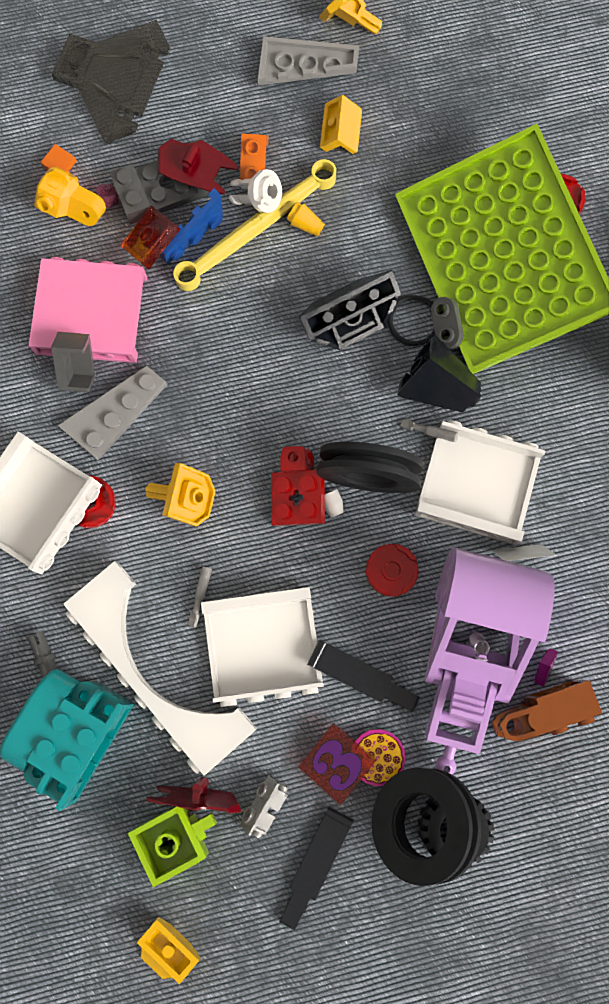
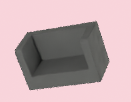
[51,332,95,392]

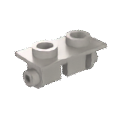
[240,775,289,839]

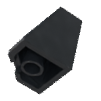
[397,335,481,413]

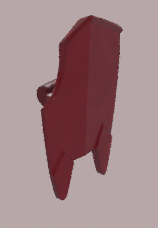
[158,139,238,194]
[146,777,241,814]

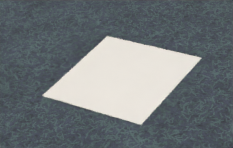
[492,544,556,561]

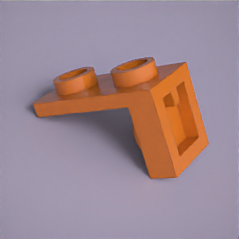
[240,133,269,180]

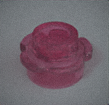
[96,184,119,208]

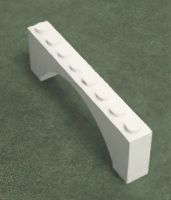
[64,561,257,776]

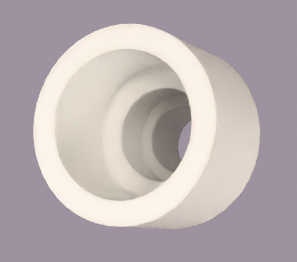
[325,489,343,518]

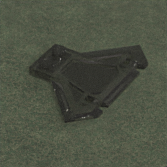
[52,20,170,145]

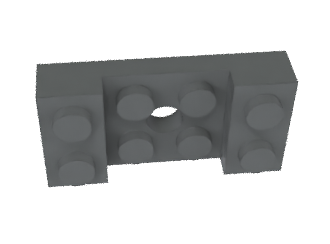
[109,138,222,225]

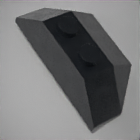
[299,270,401,350]

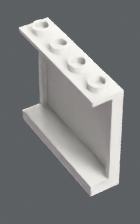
[414,420,545,545]
[0,432,102,574]
[201,587,324,707]

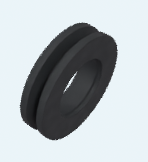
[317,441,424,493]
[372,768,482,886]

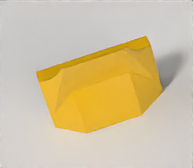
[137,917,200,984]

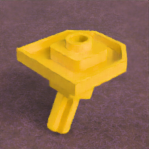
[319,0,382,34]
[145,463,216,526]

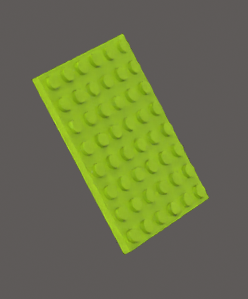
[395,123,609,374]

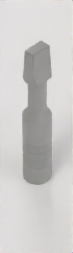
[400,419,458,442]
[188,566,212,627]

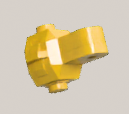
[34,166,106,226]

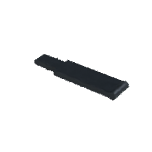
[307,640,420,712]
[279,807,354,930]

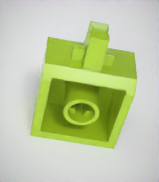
[128,806,217,887]

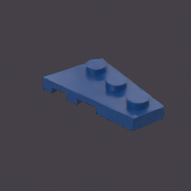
[158,188,223,265]

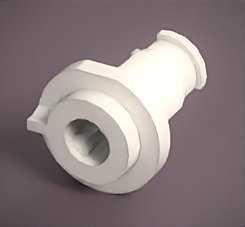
[229,169,282,213]

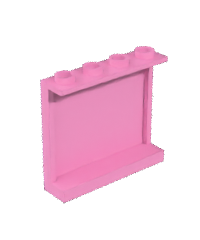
[28,257,147,363]

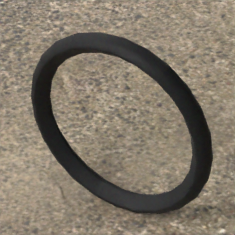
[387,295,435,346]

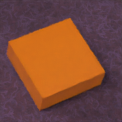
[40,144,77,172]

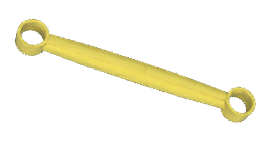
[173,159,336,291]

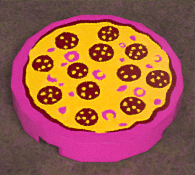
[351,729,406,786]

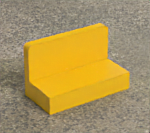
[320,95,362,154]

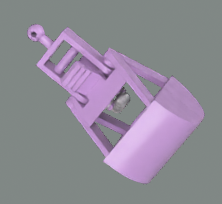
[425,547,555,775]

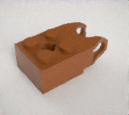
[491,680,602,741]

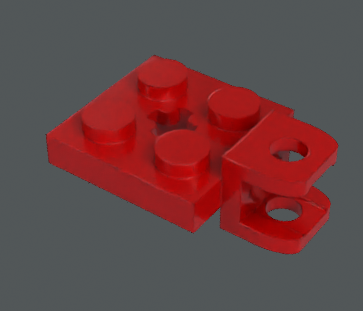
[271,446,325,526]

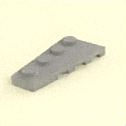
[258,36,359,85]
[58,366,167,461]

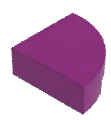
[534,648,558,687]

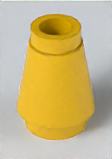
[287,202,325,237]

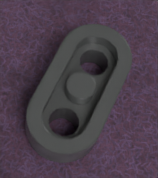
[431,297,464,349]

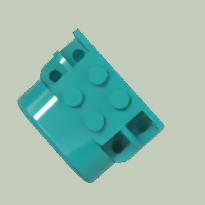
[0,669,135,811]

